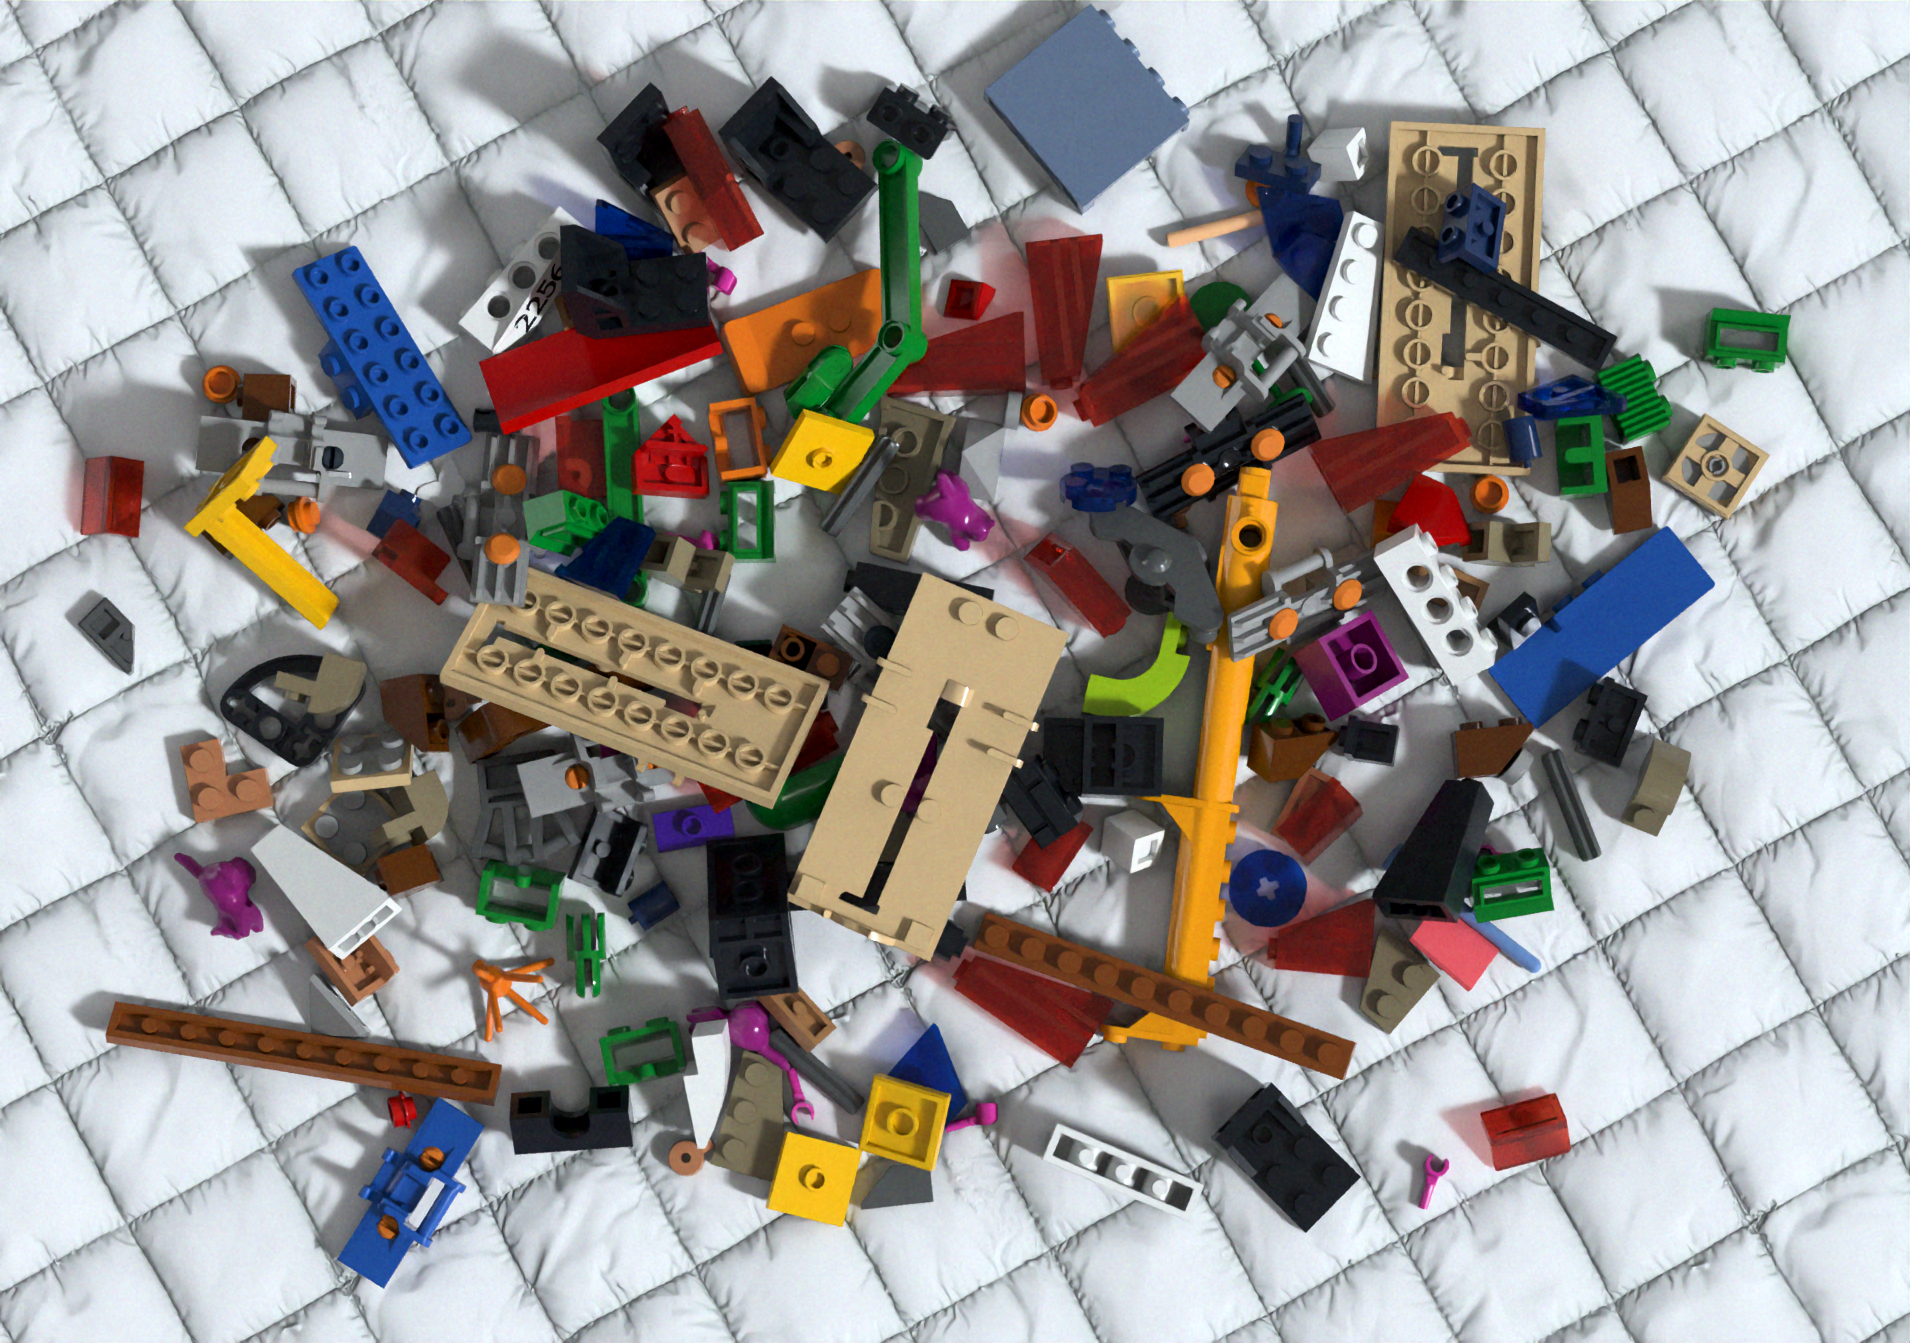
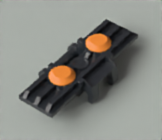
[1135,392,1322,520]

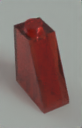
[1023,532,1132,639]
[1266,899,1376,979]

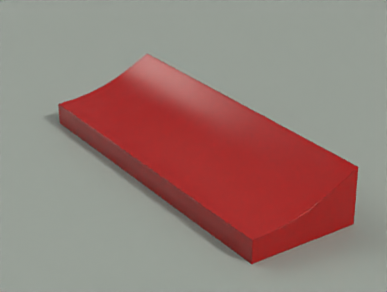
[478,320,724,435]

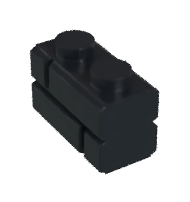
[1001,754,1084,850]

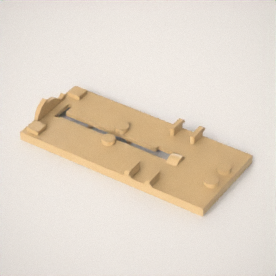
[1372,121,1546,477]
[440,567,830,809]
[788,572,1070,962]

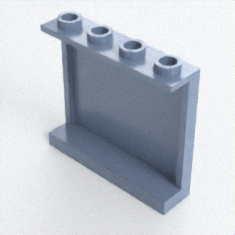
[984,4,1190,215]

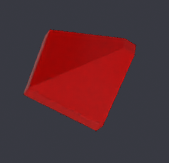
[943,279,996,321]

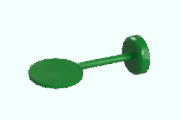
[1186,281,1313,411]

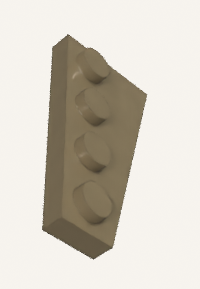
[869,395,956,566]

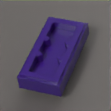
[652,801,736,854]

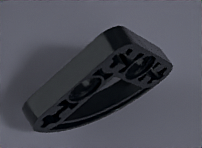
[220,654,366,768]

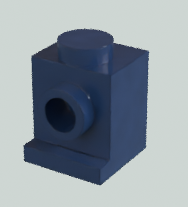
[366,489,422,553]

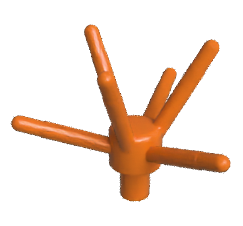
[472,958,555,1042]

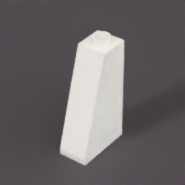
[250,824,403,960]

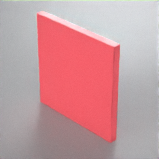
[1409,918,1500,992]

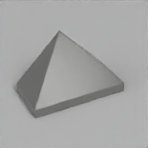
[959,419,1006,502]
[308,973,372,1037]

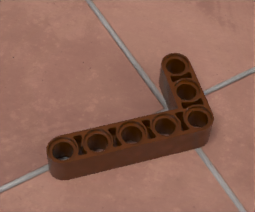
[454,665,656,765]

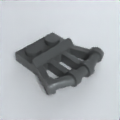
[470,749,582,866]

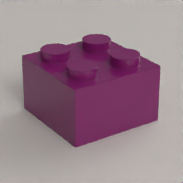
[1292,610,1409,722]

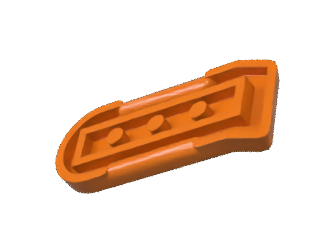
[720,269,882,397]

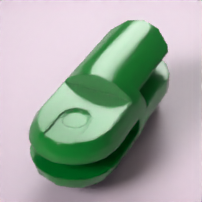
[783,344,854,420]
[1245,647,1305,726]
[566,912,607,998]

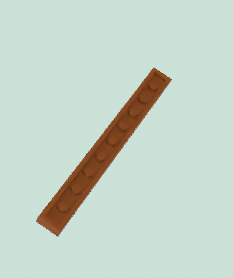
[973,912,1357,1081]
[105,1001,502,1106]

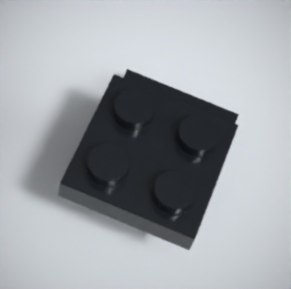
[1043,715,1164,799]

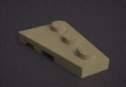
[710,1050,784,1182]

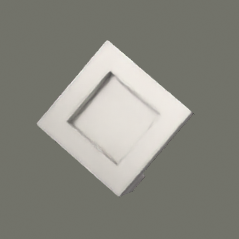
[1307,127,1375,182]
[1100,809,1165,873]

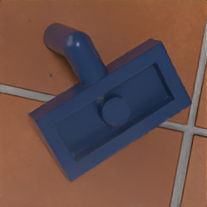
[1234,114,1322,196]

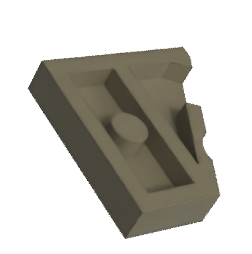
[1359,926,1441,1035]

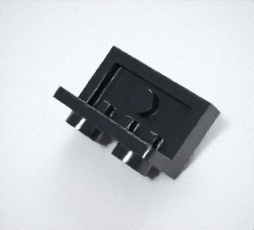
[866,83,957,160]
[1572,676,1648,769]
[567,806,649,898]

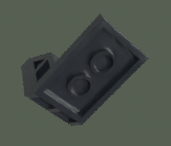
[718,76,879,244]
[596,82,731,218]
[560,224,711,340]
[706,833,799,1001]
[1211,1082,1361,1233]

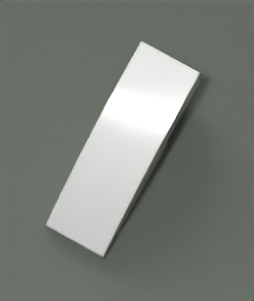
[683,1019,731,1149]

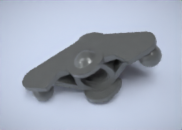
[1089,496,1224,645]

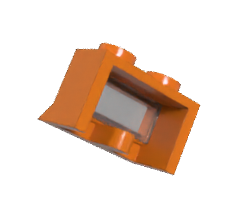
[706,396,773,487]

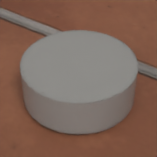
[1002,390,1023,430]
[1498,747,1534,786]

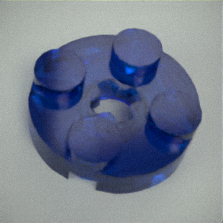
[1059,462,1137,512]
[1228,849,1307,928]

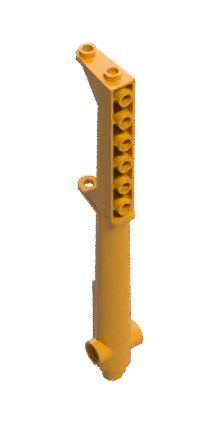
[1100,467,1278,1052]

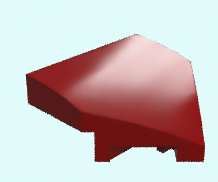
[631,414,710,500]
[1387,473,1473,547]

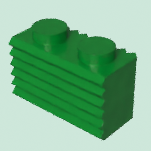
[1591,353,1672,446]

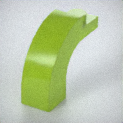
[1081,612,1190,717]

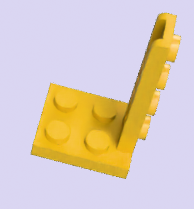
[183,436,339,630]

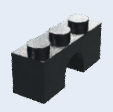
[509,1085,634,1155]

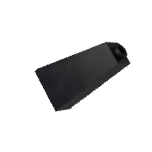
[843,561,995,616]
[1372,778,1494,923]

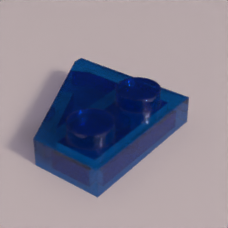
[1254,185,1344,259]
[595,199,674,261]
[1272,229,1336,303]
[1517,374,1627,421]
[554,516,656,601]
[887,1023,968,1129]

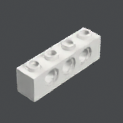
[458,206,585,356]
[1373,523,1498,686]
[1041,1122,1204,1222]

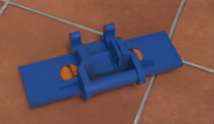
[337,1097,485,1289]

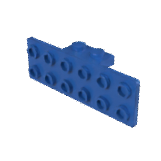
[292,246,473,469]
[1488,526,1715,729]

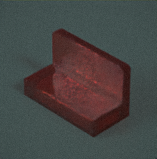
[555,416,607,498]
[80,456,144,539]
[371,518,451,606]
[1276,777,1363,867]
[1012,820,1094,895]
[1480,1093,1571,1171]

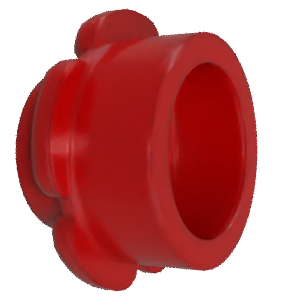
[387,1091,417,1129]

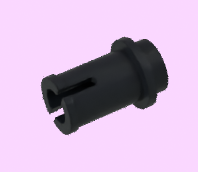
[473,408,523,437]

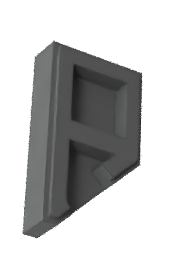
[918,192,971,255]
[78,597,135,676]
[861,1164,934,1210]

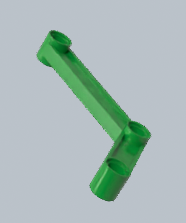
[811,139,928,425]
[533,387,649,665]

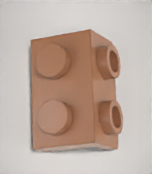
[304,934,400,1007]

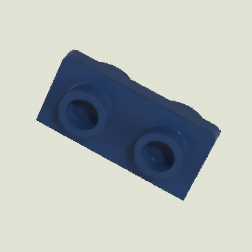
[1437,183,1506,274]

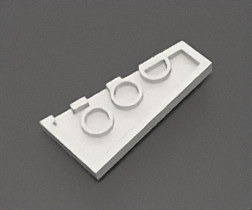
[1302,211,1385,384]

